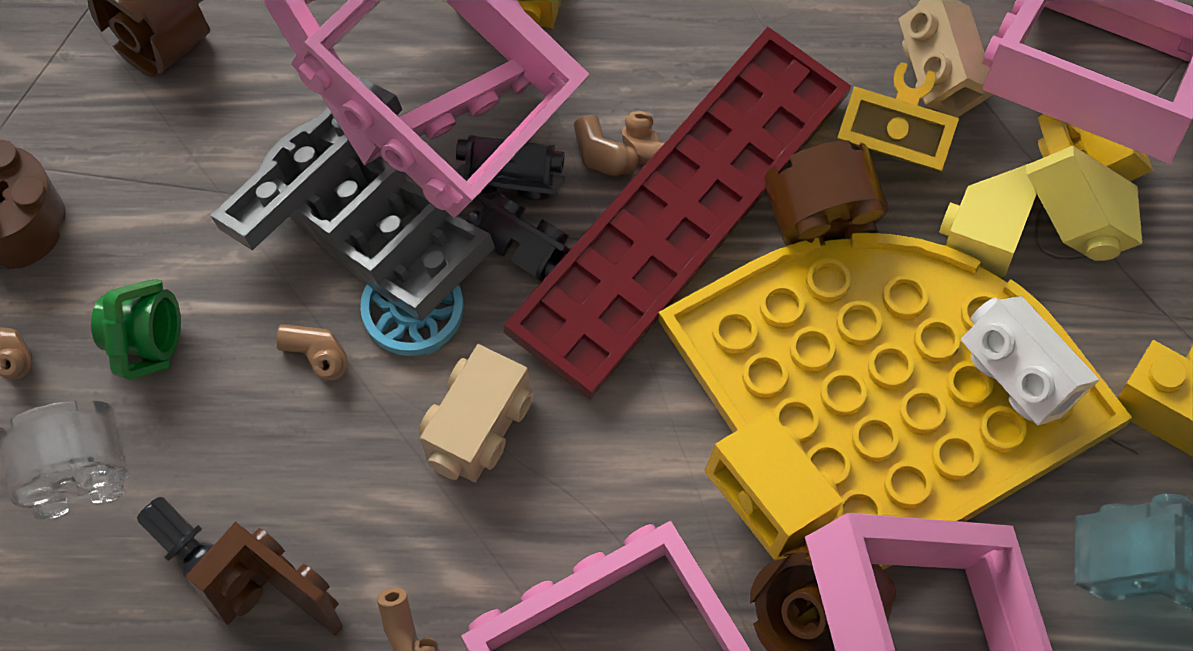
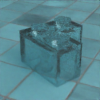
[1074,494,1193,611]

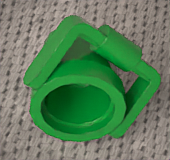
[91,279,181,380]

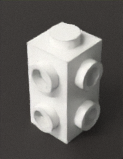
[960,296,1100,425]

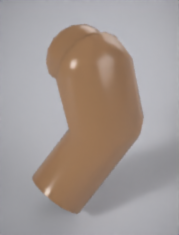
[622,111,664,166]
[573,115,639,176]
[276,324,347,381]
[0,327,32,380]
[377,588,439,651]

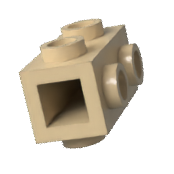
[898,0,994,118]
[419,344,534,483]

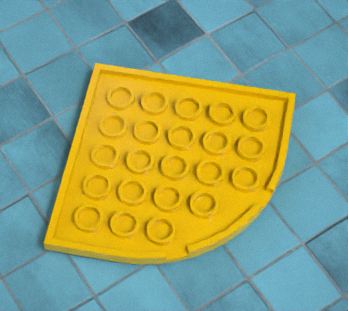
[659,233,1132,570]

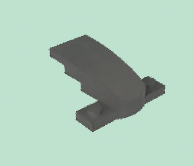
[210,77,495,321]

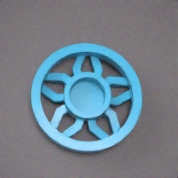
[360,284,464,356]

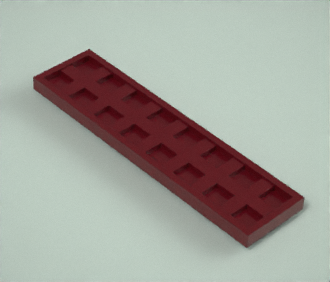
[504,26,851,399]

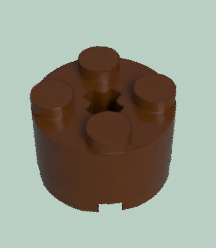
[88,0,210,76]
[0,140,65,269]
[764,140,888,246]
[750,541,896,651]

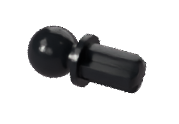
[137,496,214,583]

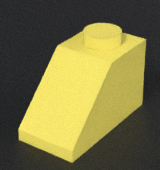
[1026,146,1142,261]
[939,165,1037,278]

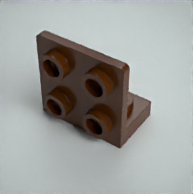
[185,521,343,636]

